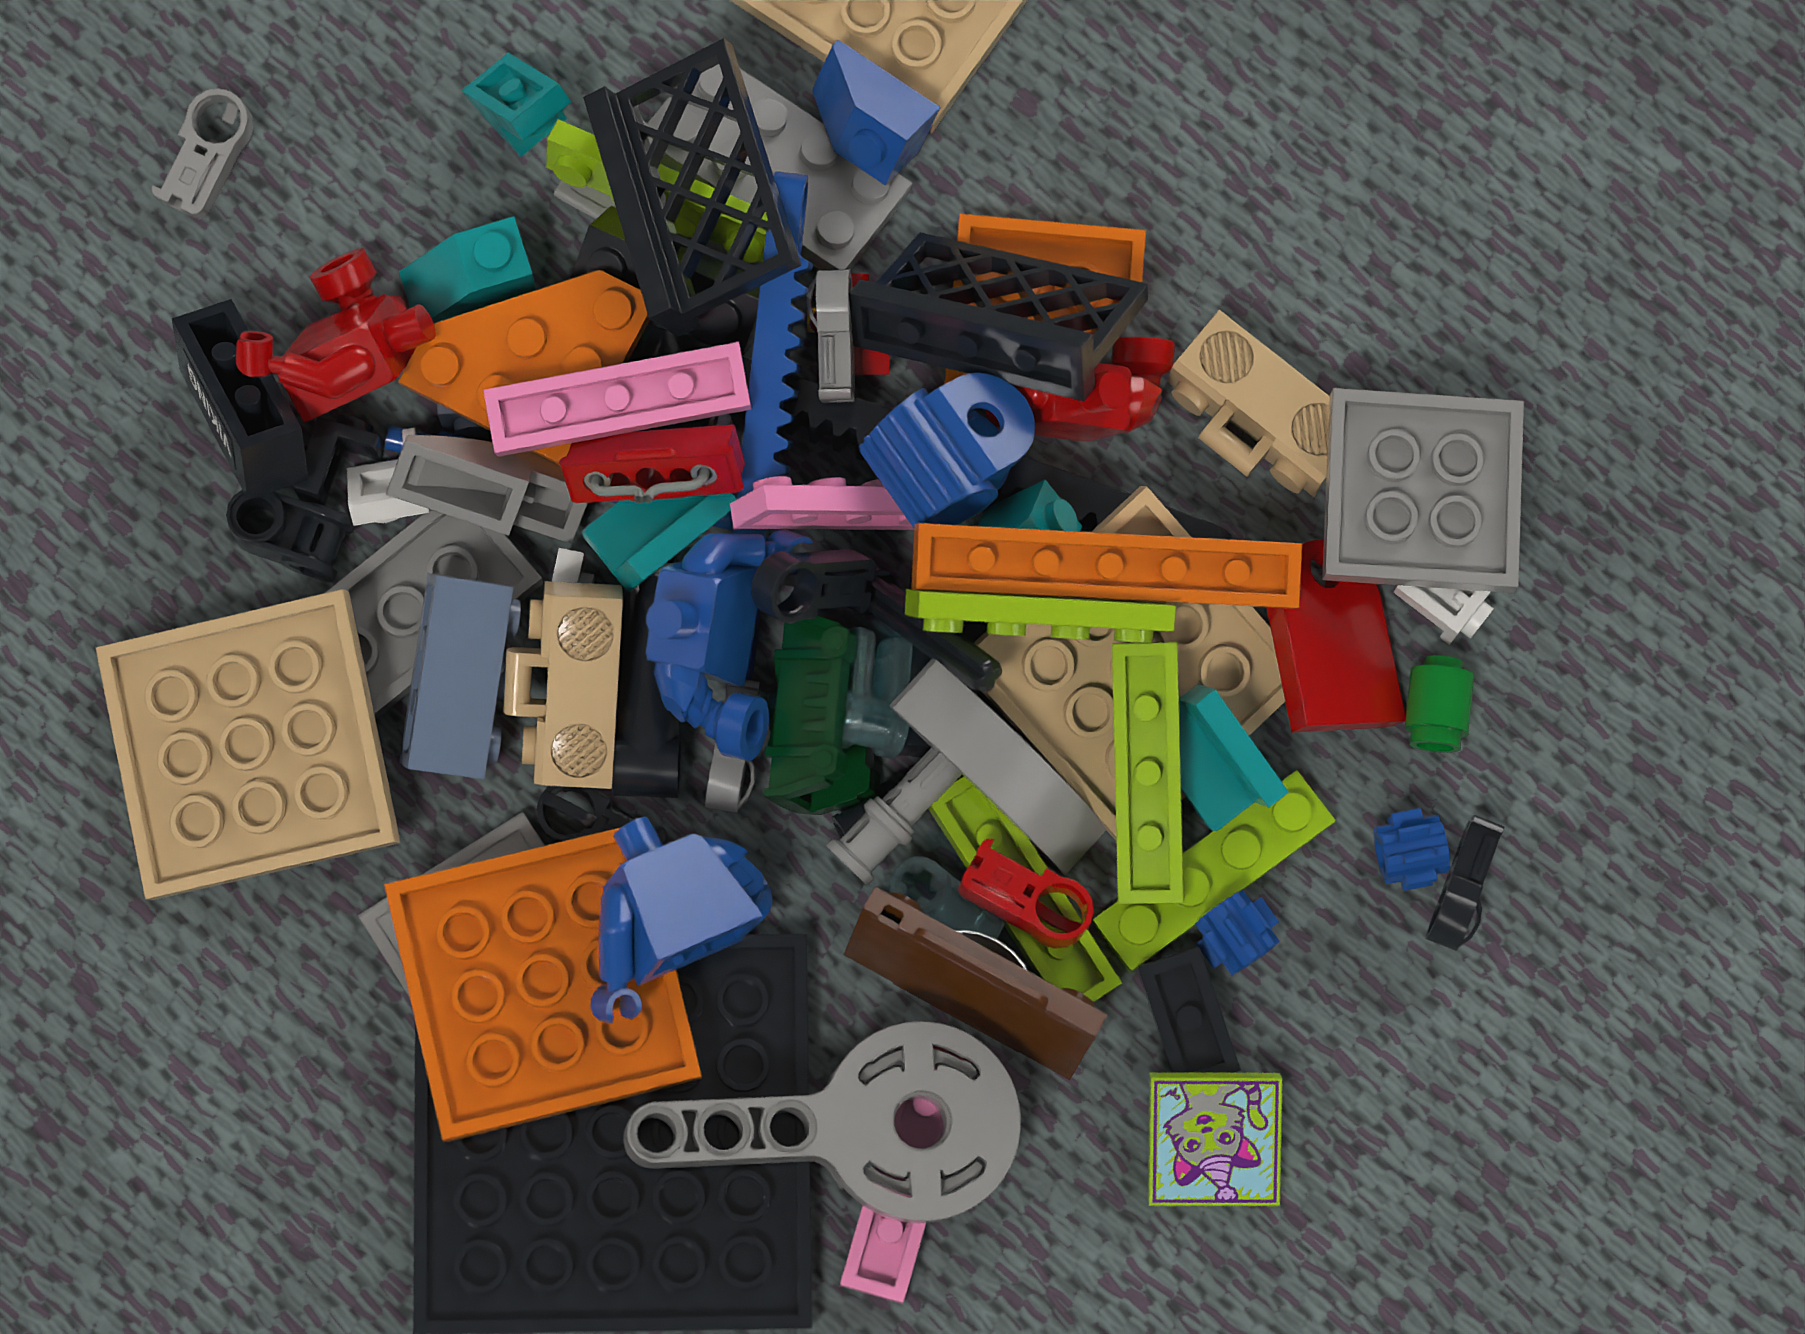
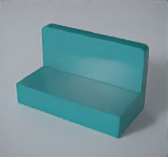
[582,493,737,593]
[1179,684,1289,831]

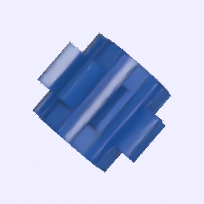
[1373,808,1450,891]
[1195,890,1280,976]

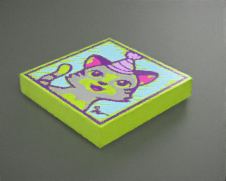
[1148,1072,1282,1206]

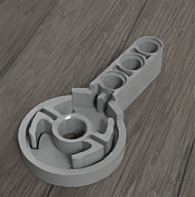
[623,1021,1021,1223]

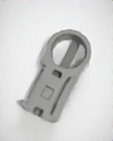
[152,88,254,219]
[806,270,855,403]
[705,679,760,813]

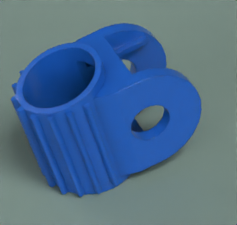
[859,373,1035,528]

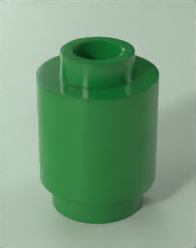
[1405,655,1474,753]

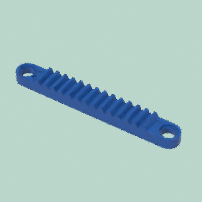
[732,171,813,680]

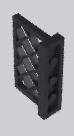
[583,38,802,336]
[849,232,1148,401]

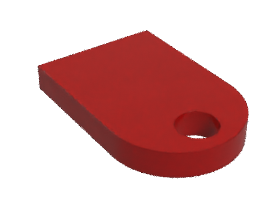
[1266,539,1406,733]

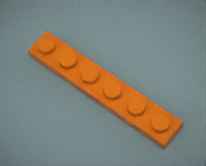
[912,523,1302,609]

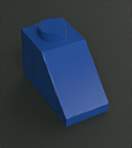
[812,40,941,185]

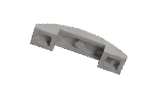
[889,658,1106,875]

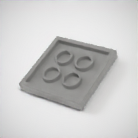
[1322,388,1524,593]

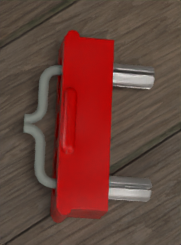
[559,414,745,503]

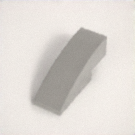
[386,435,587,544]

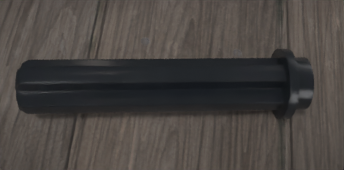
[861,567,1002,693]

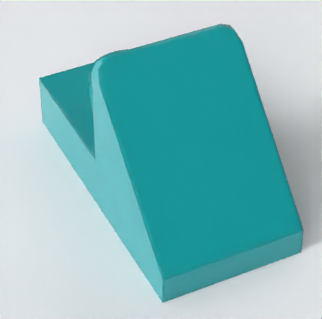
[461,52,571,157]

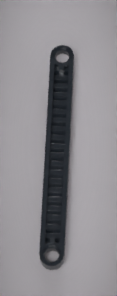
[629,326,1232,540]

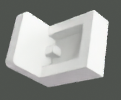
[347,427,429,526]

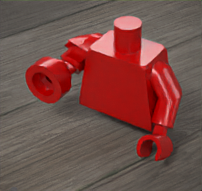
[236,248,436,423]
[986,337,1175,442]

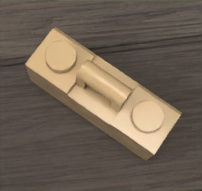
[1167,310,1330,497]
[503,581,623,789]

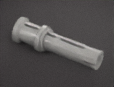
[826,748,962,886]

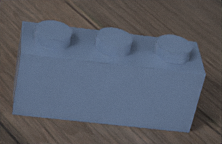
[399,573,521,779]

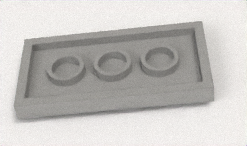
[646,64,912,271]
[325,509,543,720]

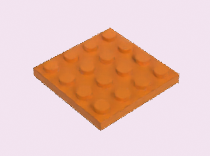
[384,828,702,1142]

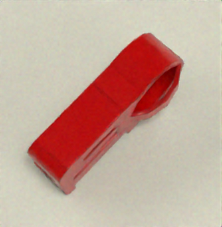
[958,839,1094,948]

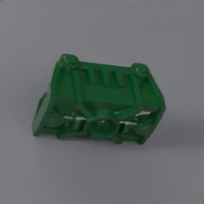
[764,616,891,815]

